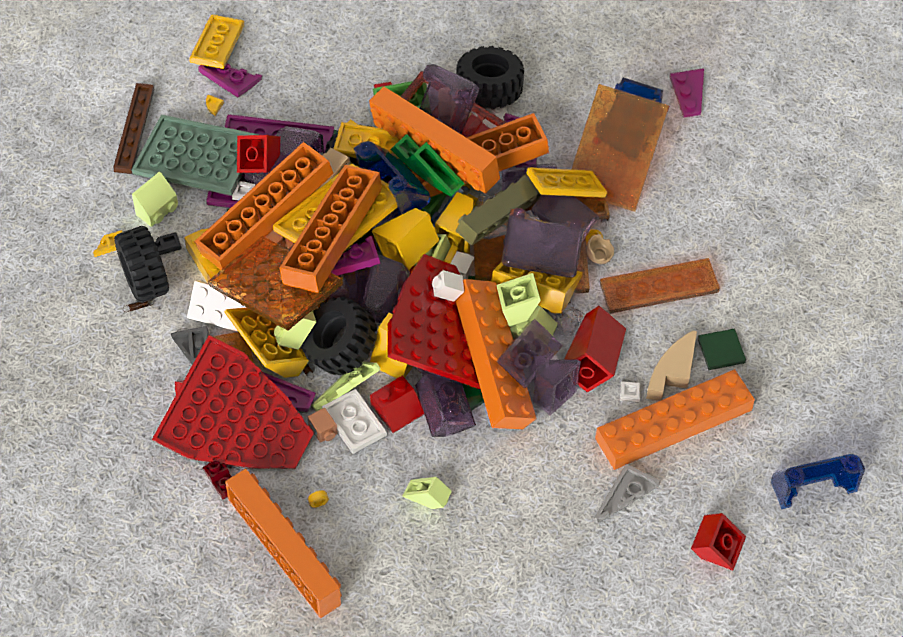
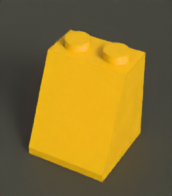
[435,192,474,254]
[372,208,440,270]
[370,313,413,379]

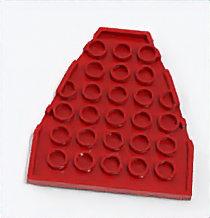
[387,254,481,389]
[152,335,314,469]

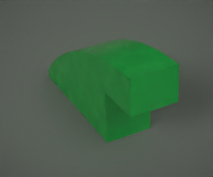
[390,134,465,196]

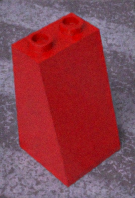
[559,306,626,392]

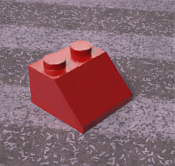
[237,135,281,173]
[370,375,425,433]
[691,513,746,570]

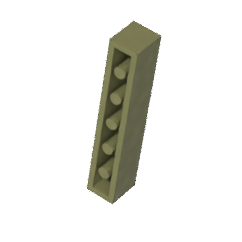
[456,175,544,246]

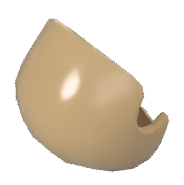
[586,234,614,264]

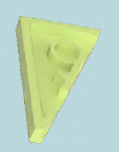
[311,362,381,412]

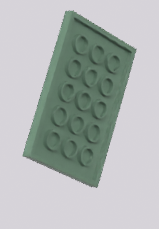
[132,114,259,196]

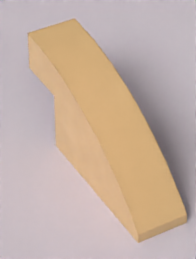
[646,331,697,401]

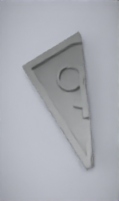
[593,464,660,524]

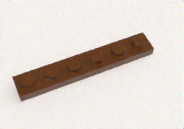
[113,83,154,174]

